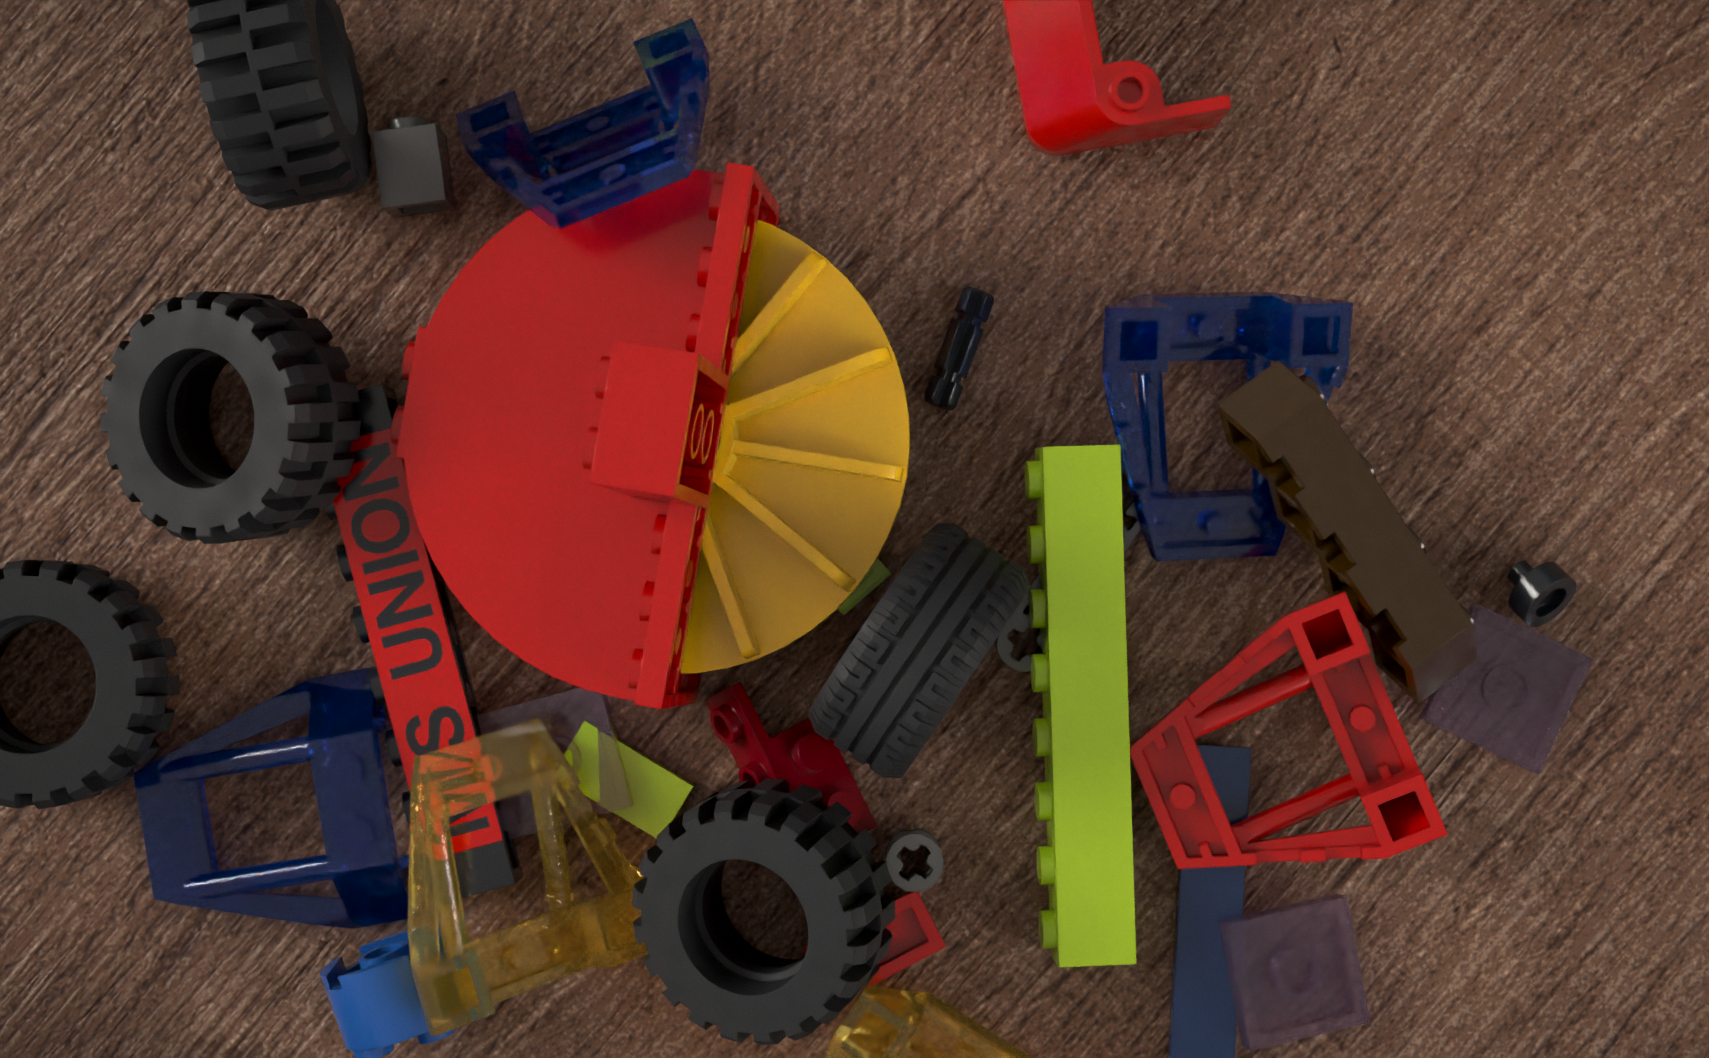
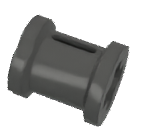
[886,828,944,892]

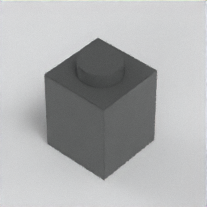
[372,117,456,218]

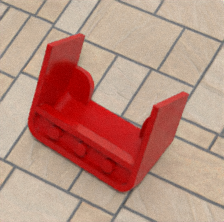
[1001,0,1231,156]

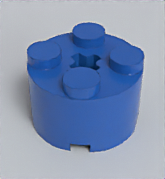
[320,926,470,1058]

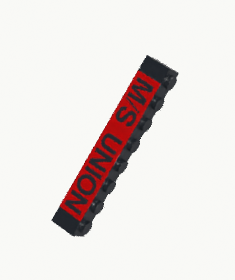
[324,384,524,904]

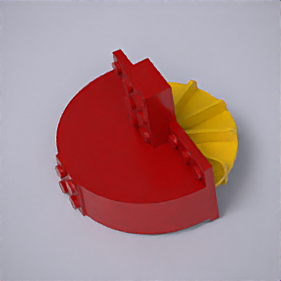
[391,162,910,709]

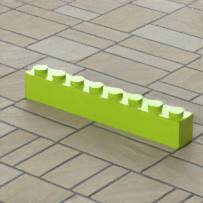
[1025,444,1137,967]

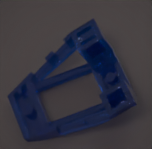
[455,18,710,229]
[1102,292,1353,562]
[133,667,418,929]

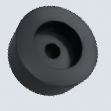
[1507,560,1576,627]

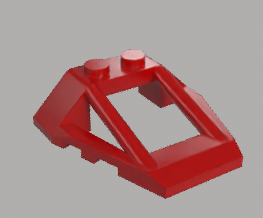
[1130,591,1448,869]

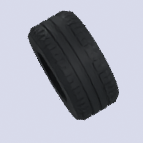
[808,523,1031,778]

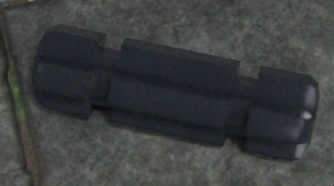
[924,287,994,410]

